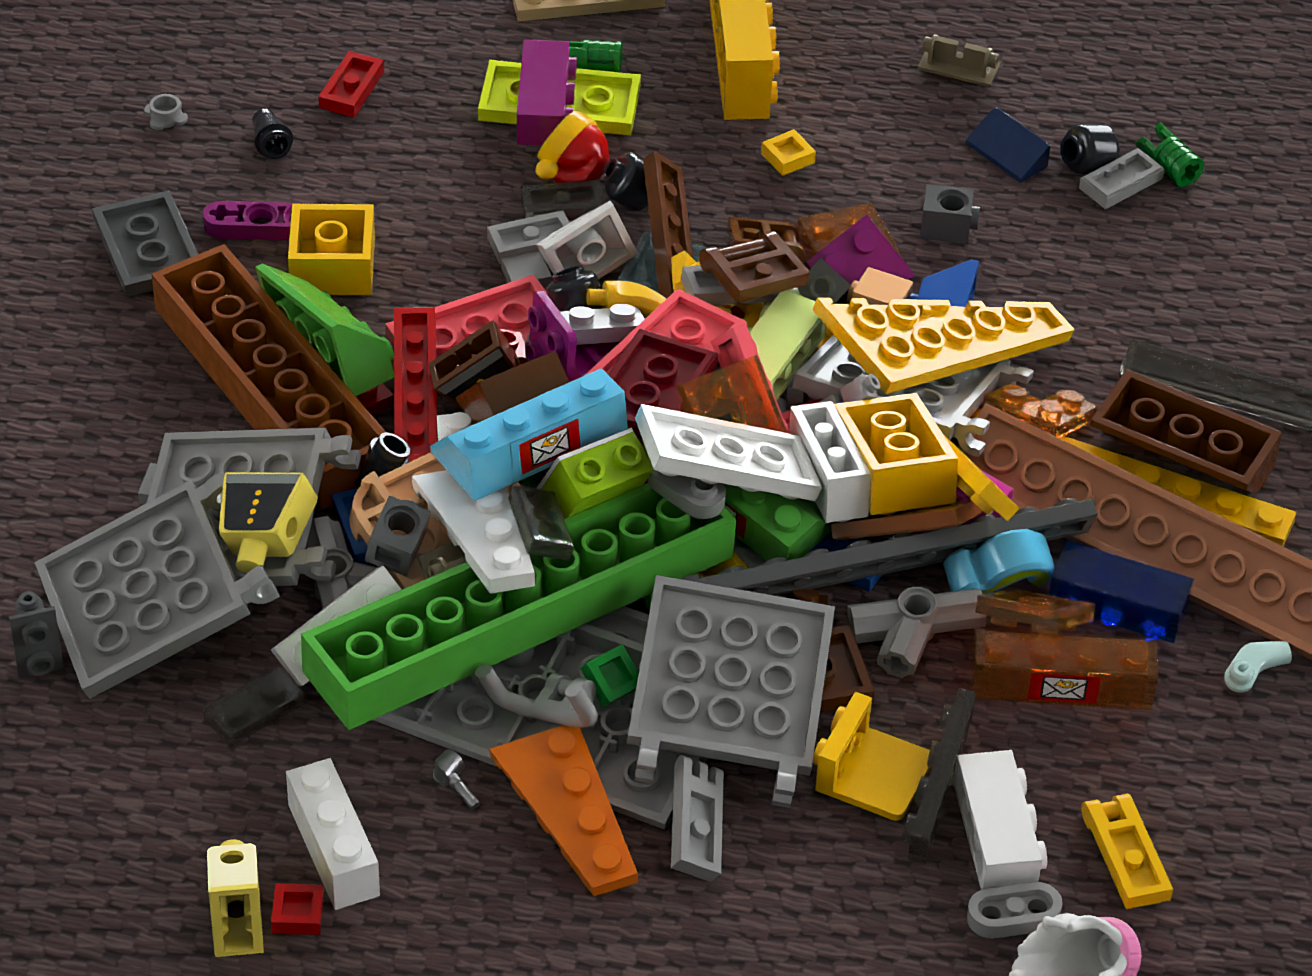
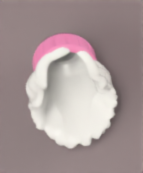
[1009,913,1142,976]

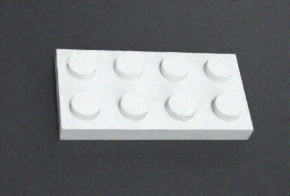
[635,404,822,501]

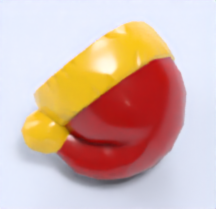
[535,111,610,191]

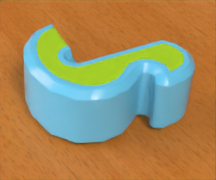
[943,529,1056,596]

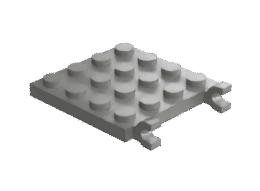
[792,335,1034,457]
[147,428,361,586]
[35,472,280,699]
[627,575,835,808]

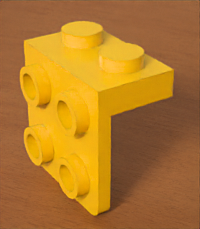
[813,691,934,821]

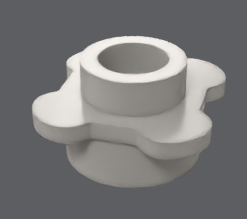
[144,94,188,130]

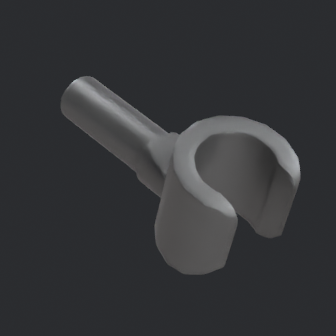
[433,749,480,810]

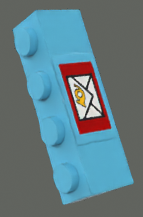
[430,368,628,501]

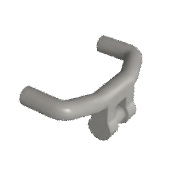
[475,664,598,728]

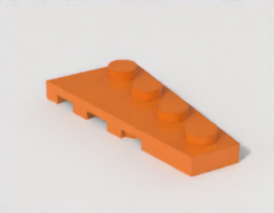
[489,725,639,896]

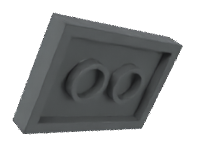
[92,190,198,297]

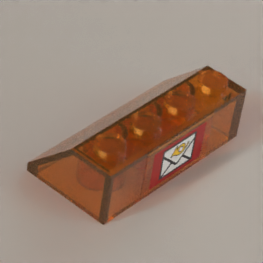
[971,627,1158,710]

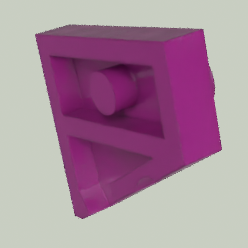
[804,214,915,293]

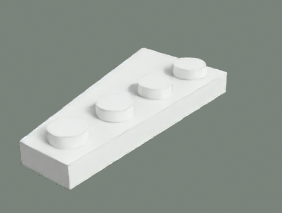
[412,470,535,594]

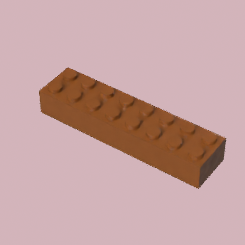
[151,244,386,510]

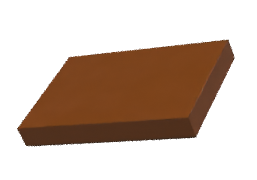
[831,497,983,540]

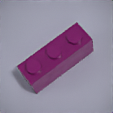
[517,39,577,146]

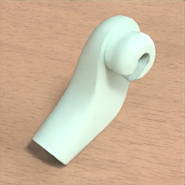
[1224,641,1292,693]

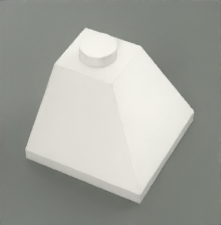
[536,201,638,279]

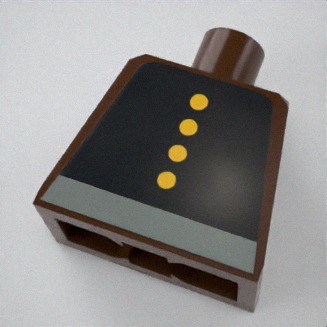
[429,320,522,409]

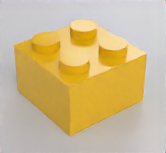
[288,204,375,295]

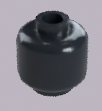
[1060,123,1120,174]
[603,152,649,211]
[546,265,602,311]

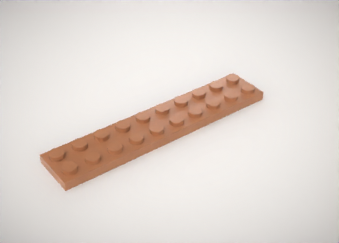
[958,403,1312,660]

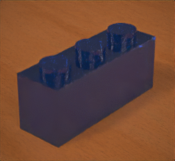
[1047,541,1194,643]

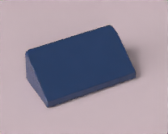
[966,107,1050,183]

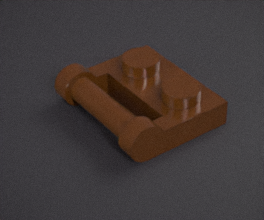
[727,217,805,263]
[699,231,810,303]

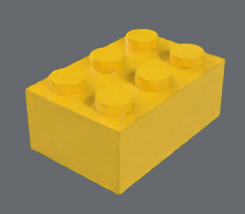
[834,393,958,515]

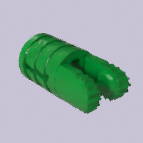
[570,39,623,73]
[1135,122,1204,187]

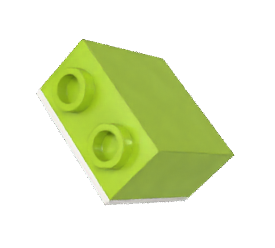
[531,428,654,526]

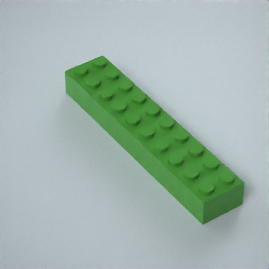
[301,483,736,730]

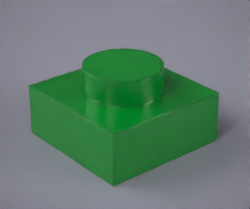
[580,644,639,708]

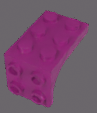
[525,291,620,382]

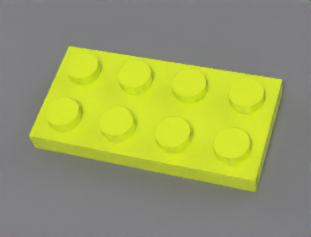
[478,60,641,136]

